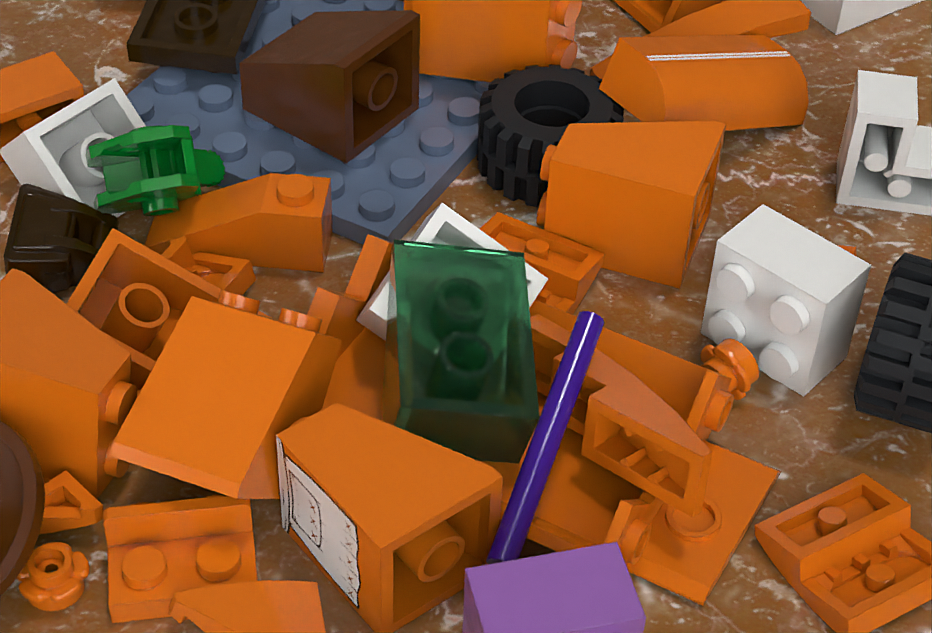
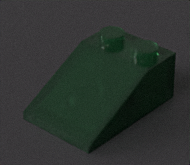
[382,239,540,464]

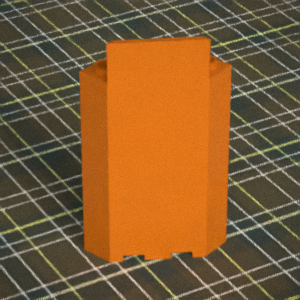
[307,234,782,606]

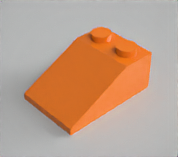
[67,228,273,390]

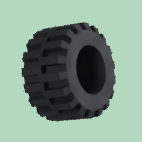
[477,65,624,207]
[854,252,932,434]

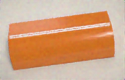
[599,34,809,131]

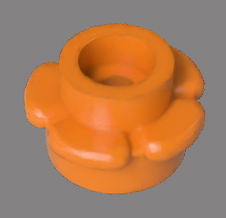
[700,338,759,400]
[17,542,89,611]

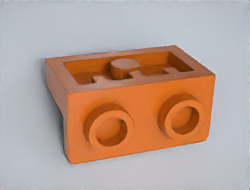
[103,495,258,623]

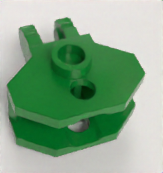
[86,125,226,216]

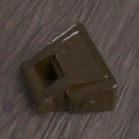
[4,184,119,293]

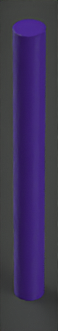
[486,311,604,564]

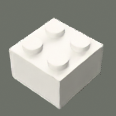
[701,204,871,397]

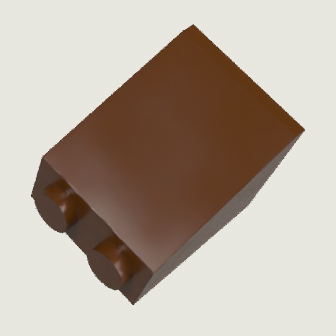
[239,10,420,164]

